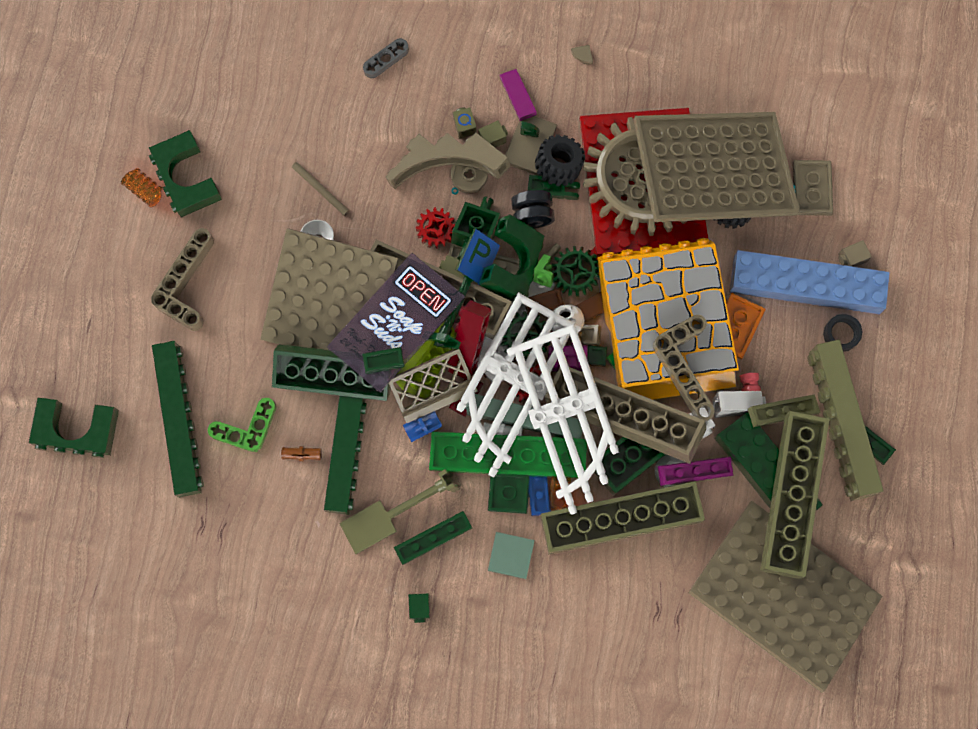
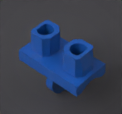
[403,411,442,442]

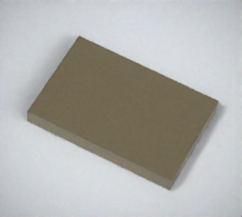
[505,116,557,175]
[793,160,833,216]

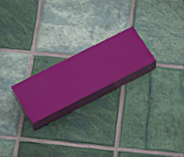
[499,69,537,121]

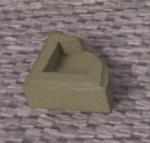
[571,45,593,65]

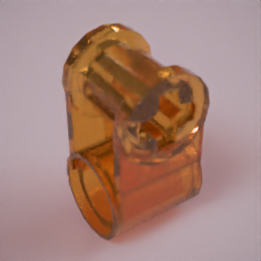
[550,477,571,511]

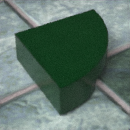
[520,121,540,137]

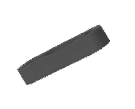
[363,38,409,78]

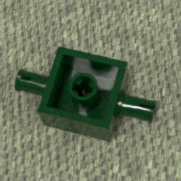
[451,196,501,261]

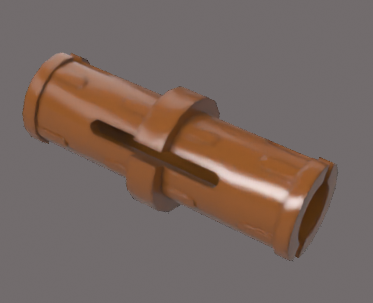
[281,446,322,461]

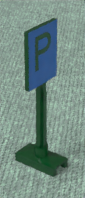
[422,229,500,349]

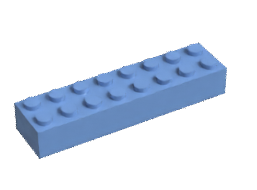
[730,250,889,314]

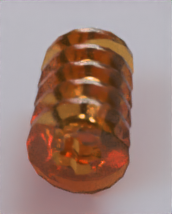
[121,168,163,207]

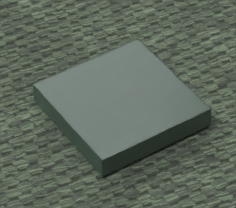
[488,532,535,579]

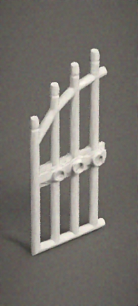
[456,293,581,477]
[507,324,619,515]

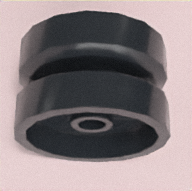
[511,190,555,229]

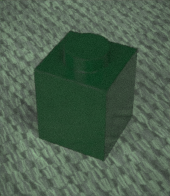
[408,593,430,623]

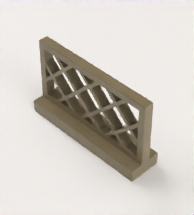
[387,348,478,423]

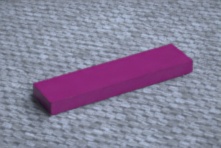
[657,456,734,486]

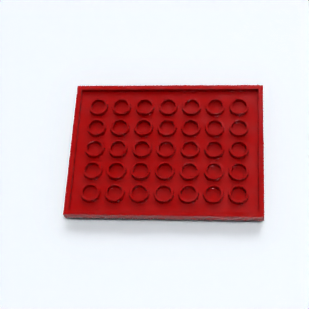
[579,108,708,257]

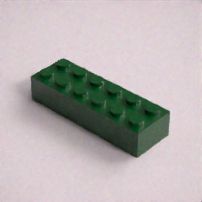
[272,344,392,401]
[714,412,823,510]

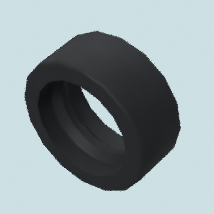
[823,314,863,352]

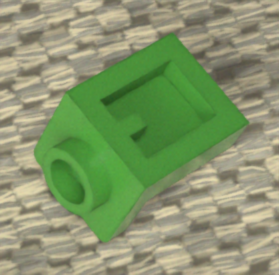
[533,254,553,288]

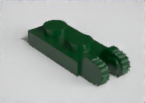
[527,175,581,200]

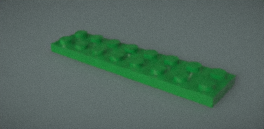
[429,432,587,479]

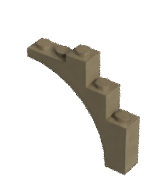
[386,133,511,189]

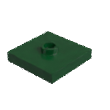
[488,474,530,514]

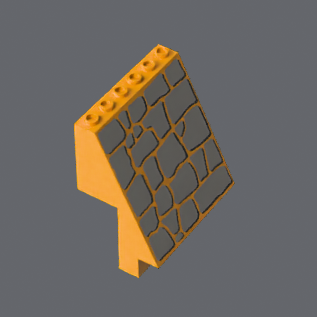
[598,238,739,400]

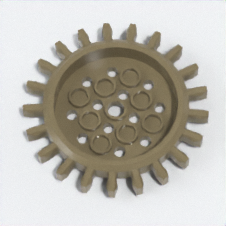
[583,117,687,236]

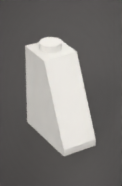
[712,391,766,418]

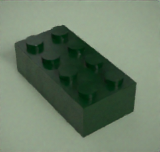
[590,437,666,496]

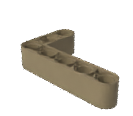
[151,228,214,331]
[653,315,715,422]

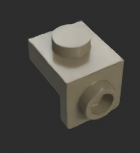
[570,325,601,345]

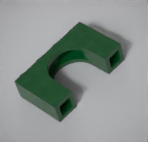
[148,130,222,218]
[479,214,545,303]
[28,397,119,458]

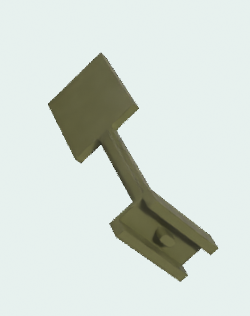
[339,469,461,555]

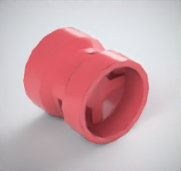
[739,373,761,391]

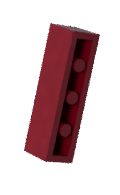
[448,300,492,380]

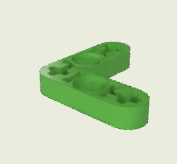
[207,398,276,452]

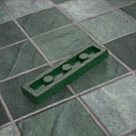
[393,511,473,565]

